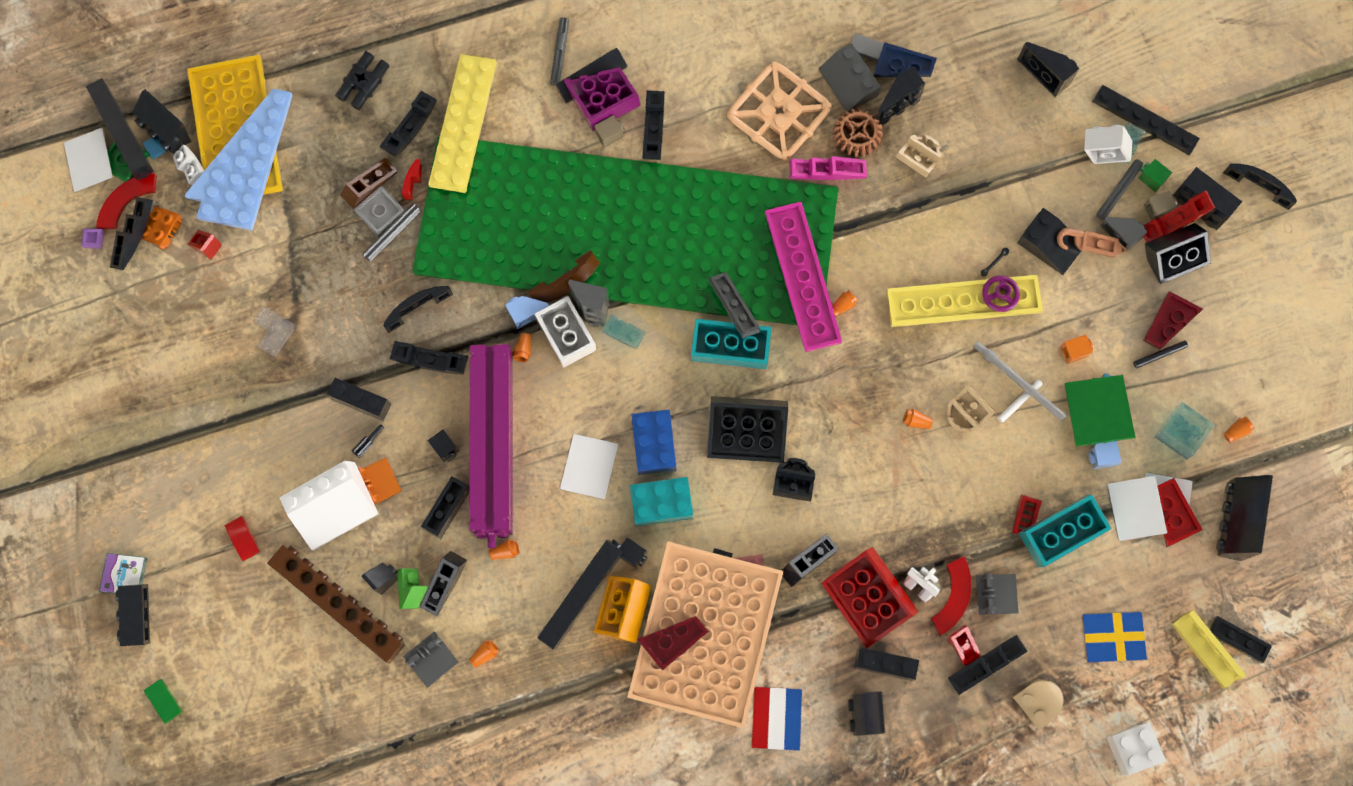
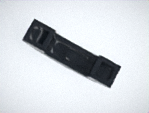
[642,90,665,160]
[380,91,437,157]
[1223,163,1297,210]
[383,286,453,333]
[390,341,468,375]

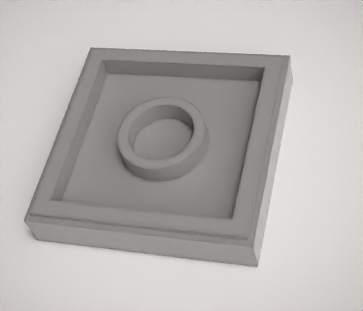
[353,186,405,237]

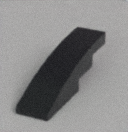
[110,197,153,270]
[948,634,1028,695]

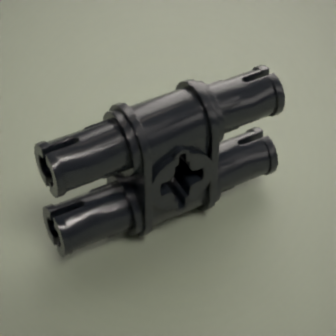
[335,51,390,111]

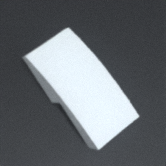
[173,144,204,185]

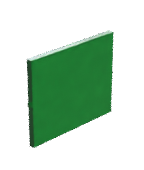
[1064,375,1136,447]

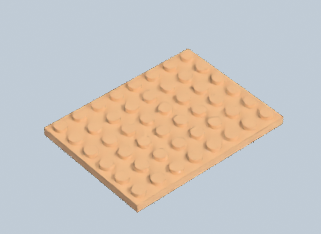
[628,541,783,728]

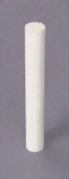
[997,379,1043,423]

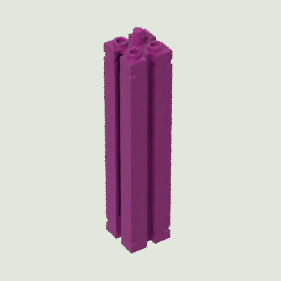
[469,344,513,549]

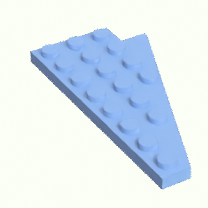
[185,89,293,231]

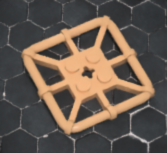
[726,61,832,161]

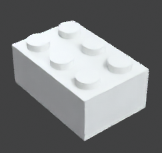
[535,296,597,368]

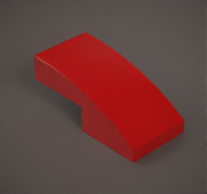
[402,159,423,200]
[224,516,260,561]

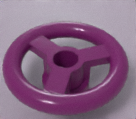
[982,275,1020,312]

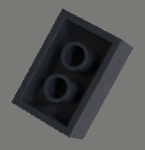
[1172,167,1243,230]

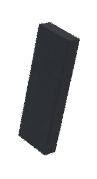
[1209,616,1272,664]

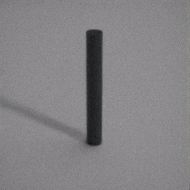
[1133,340,1188,369]

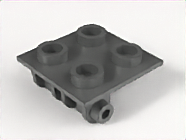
[976,573,1019,615]
[403,631,459,688]

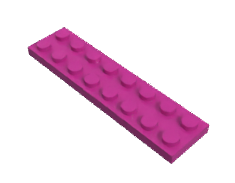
[765,202,842,353]

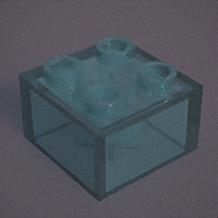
[1155,402,1215,460]

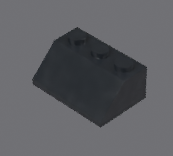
[133,89,191,155]
[1145,223,1211,284]

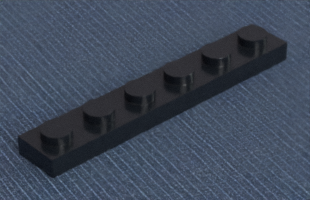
[1092,84,1200,156]

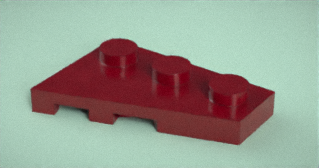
[1143,291,1203,350]
[637,616,709,671]

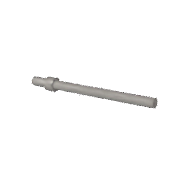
[973,341,1067,421]

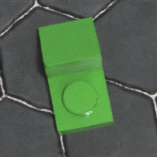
[397,568,428,609]

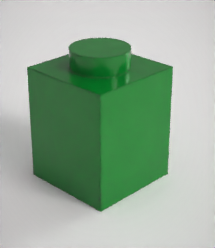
[1138,159,1172,192]

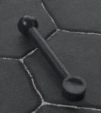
[981,248,1009,276]

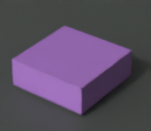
[81,228,104,249]

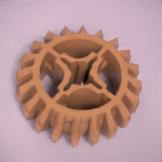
[833,108,883,158]

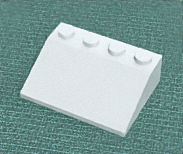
[280,461,379,550]

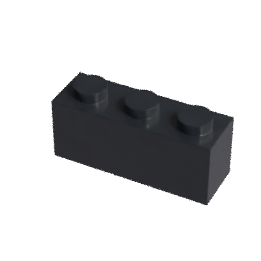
[327,378,391,421]
[421,476,469,539]
[115,584,150,646]
[854,647,919,681]

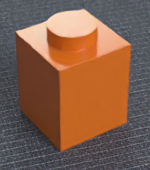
[1060,335,1093,364]

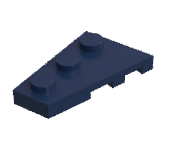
[873,42,937,77]

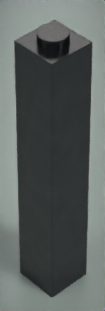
[86,78,154,180]
[537,539,625,650]

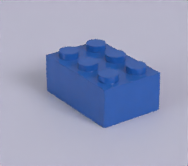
[631,409,677,475]

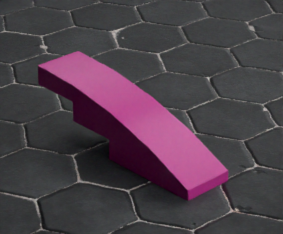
[789,156,867,180]

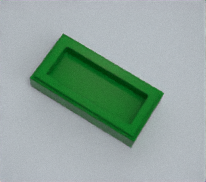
[143,679,183,724]

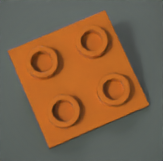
[141,206,183,250]
[358,457,402,505]

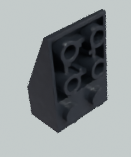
[876,66,925,125]

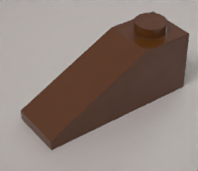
[340,158,398,208]

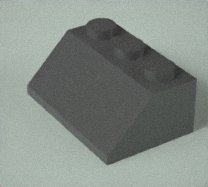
[819,43,881,113]
[568,280,610,327]

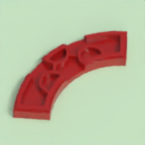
[96,173,157,229]
[930,556,972,636]

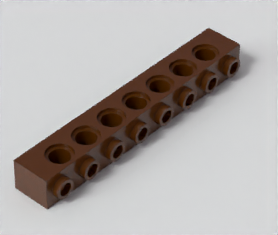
[267,545,405,664]

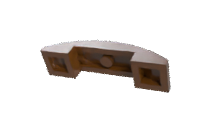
[528,250,600,303]

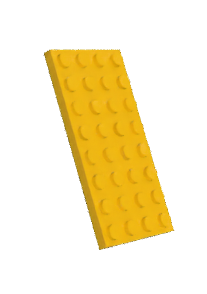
[187,55,283,195]

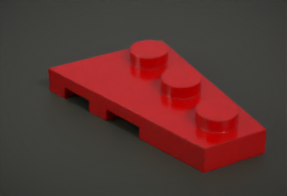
[1157,478,1203,548]

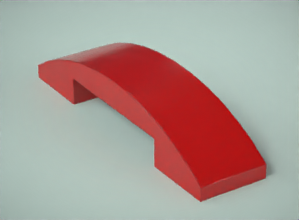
[1143,191,1215,243]

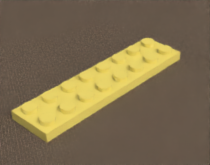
[429,54,497,193]
[886,275,1043,327]

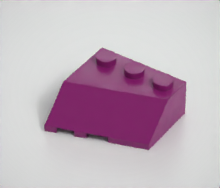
[564,67,640,132]

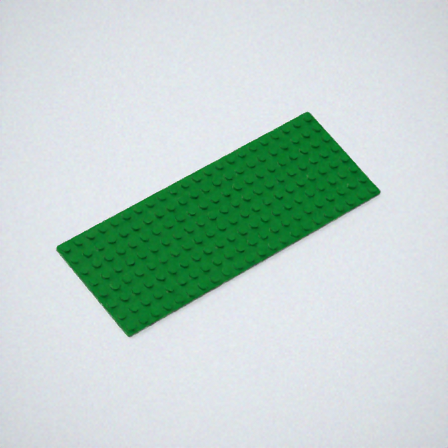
[412,135,838,325]

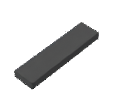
[709,272,760,339]

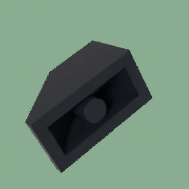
[361,562,398,595]

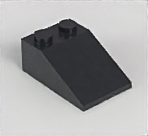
[1017,42,1080,97]
[1017,208,1081,275]
[848,691,885,736]

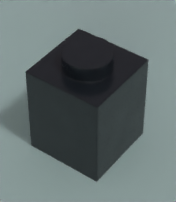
[427,429,459,462]
[621,537,648,569]

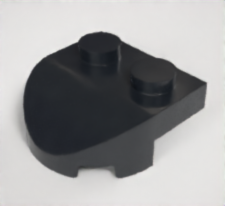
[773,458,815,502]

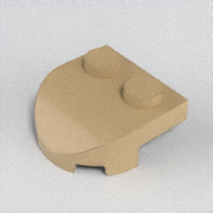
[896,135,942,178]
[947,385,995,432]
[1013,679,1063,730]

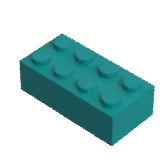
[691,319,772,370]
[1019,494,1112,567]

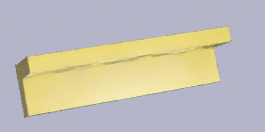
[1171,610,1246,689]

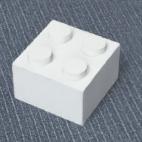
[1084,124,1132,164]
[1106,722,1166,776]

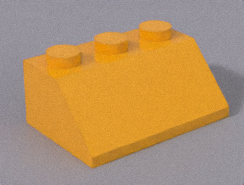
[593,575,652,643]

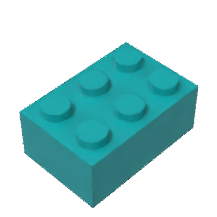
[630,477,693,527]

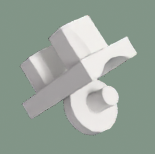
[903,567,940,602]

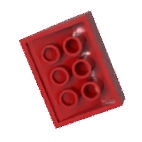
[821,547,919,648]

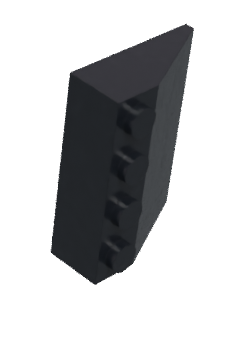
[707,396,788,463]
[1216,475,1273,561]

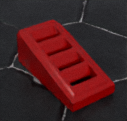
[1012,494,1042,535]

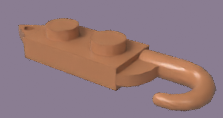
[1057,228,1128,258]

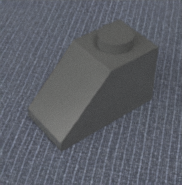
[1100,217,1147,250]

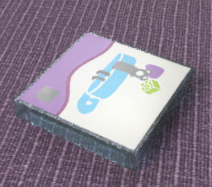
[99,553,147,594]

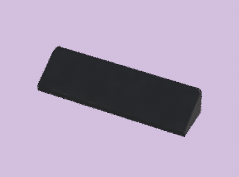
[556,48,628,104]

